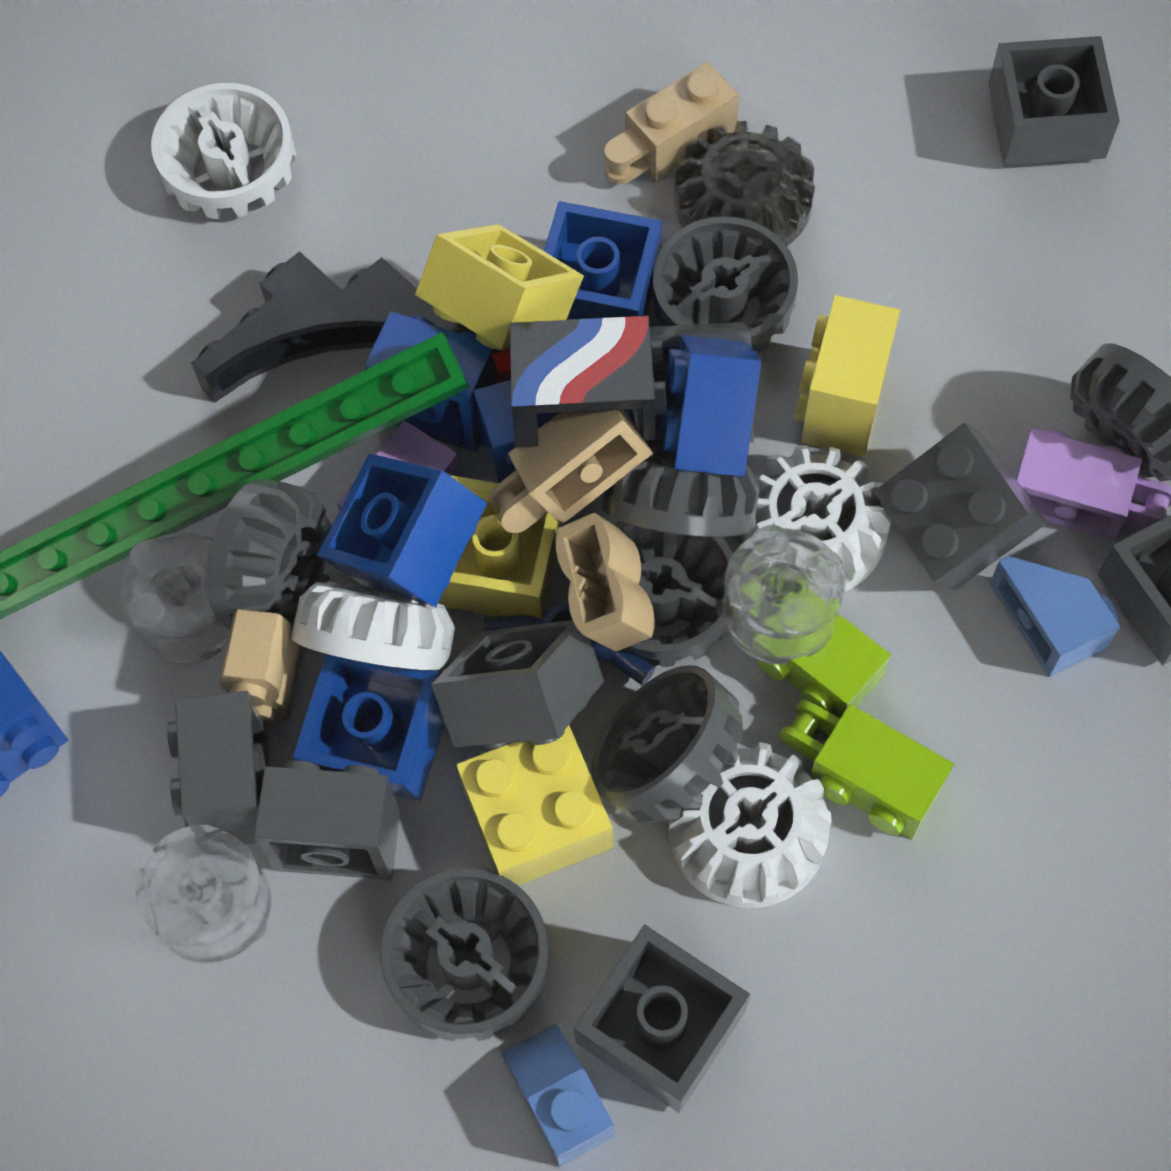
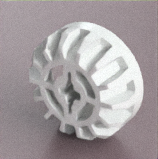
[151,83,296,219]
[738,445,891,598]
[291,582,455,670]
[668,742,831,908]

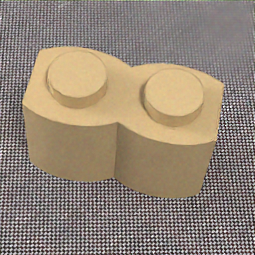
[556,513,654,652]
[219,609,301,726]

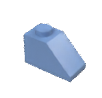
[990,556,1120,677]
[501,1024,615,1167]

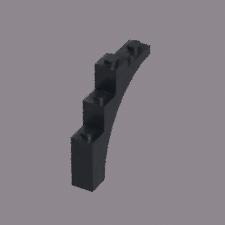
[191,251,510,403]

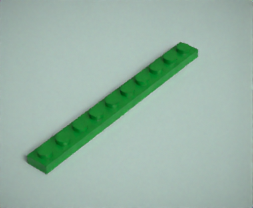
[0,332,470,619]

